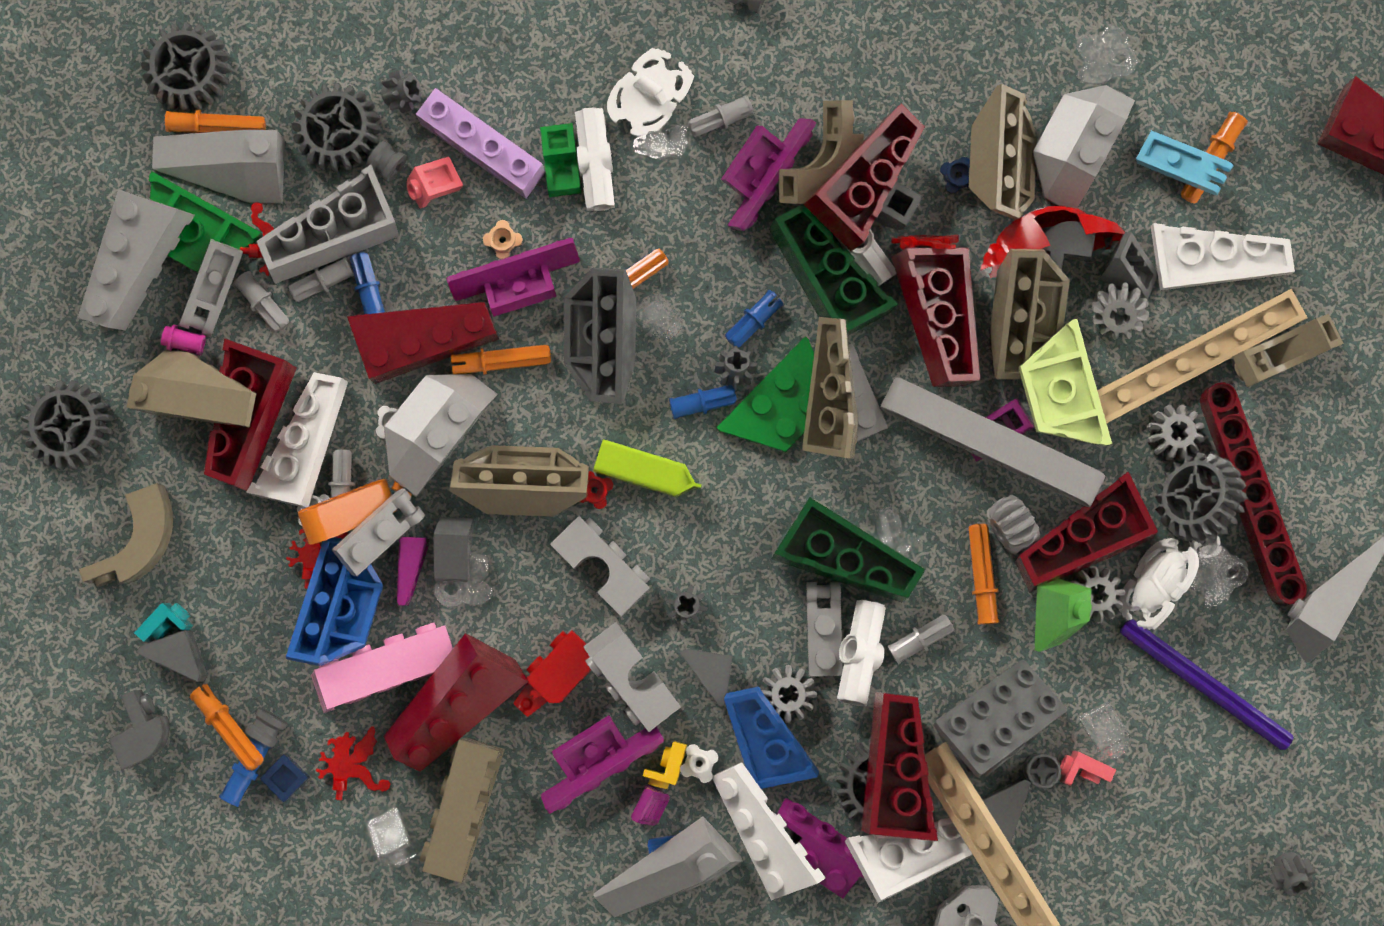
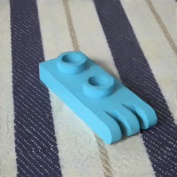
[1136,130,1233,195]

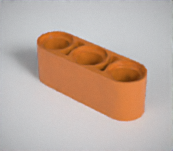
[297,479,397,544]

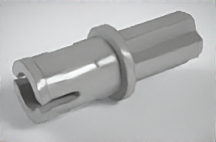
[688,95,754,137]
[288,257,354,302]
[233,271,289,332]
[328,449,355,498]
[888,615,954,665]

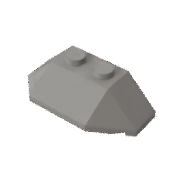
[1032,85,1135,208]
[384,374,498,497]

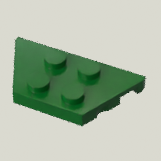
[149,171,263,273]
[716,336,814,453]

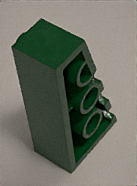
[769,204,898,336]
[771,497,925,603]

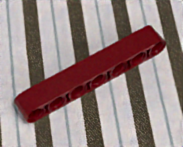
[1200,382,1307,605]

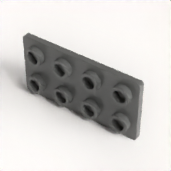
[933,660,1067,777]

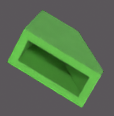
[1034,579,1092,652]

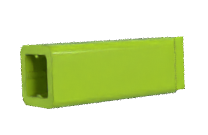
[593,439,702,498]

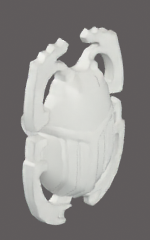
[607,48,694,137]
[1119,538,1199,630]

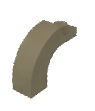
[779,100,864,204]
[1232,314,1344,387]
[79,483,173,587]

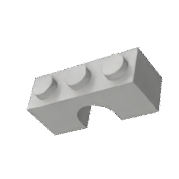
[550,516,651,617]
[584,622,681,732]

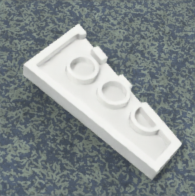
[1151,223,1295,290]
[246,372,348,508]
[712,762,825,900]
[845,818,973,903]

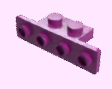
[721,118,816,231]
[446,238,580,317]
[541,715,664,814]
[776,798,865,899]

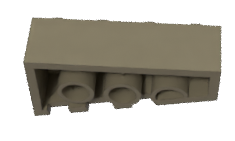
[420,737,505,883]

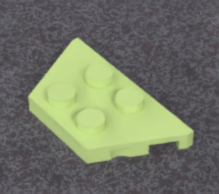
[1018,319,1112,446]

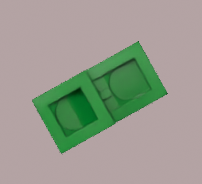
[540,123,581,197]

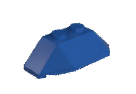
[286,537,383,666]

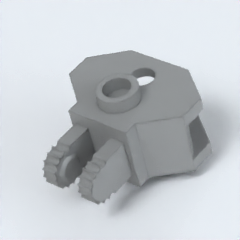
[933,885,999,926]

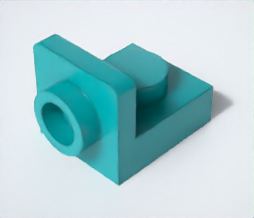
[134,603,194,642]

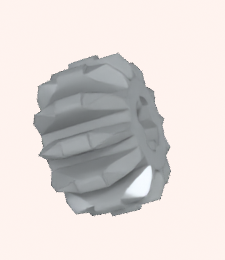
[1091,282,1149,340]
[1147,405,1205,461]
[987,495,1040,554]
[1069,566,1125,624]
[761,665,817,723]

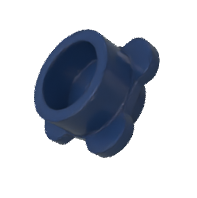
[940,157,970,194]

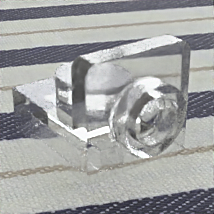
[632,124,688,162]
[636,289,684,342]
[873,506,920,554]
[1079,701,1131,761]
[366,808,418,868]

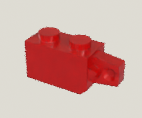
[513,630,591,717]

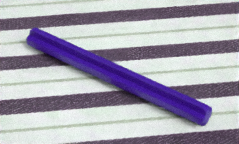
[1120,619,1294,750]

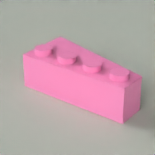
[311,623,453,713]

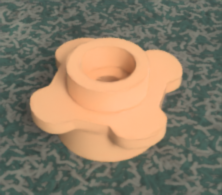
[483,220,523,260]

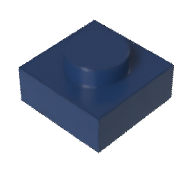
[260,754,310,803]

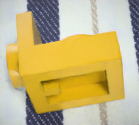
[643,741,688,789]

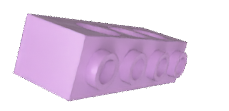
[416,88,545,199]

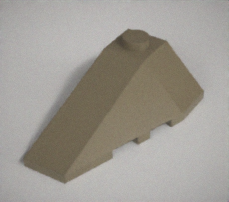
[802,317,858,458]
[126,350,256,427]

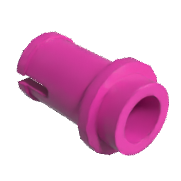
[161,324,206,356]

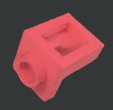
[407,157,463,209]
[1059,751,1116,786]

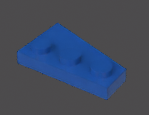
[724,687,819,789]

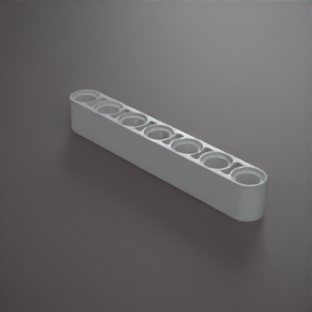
[880,377,1106,507]

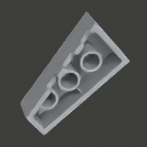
[257,165,399,284]
[78,189,195,331]

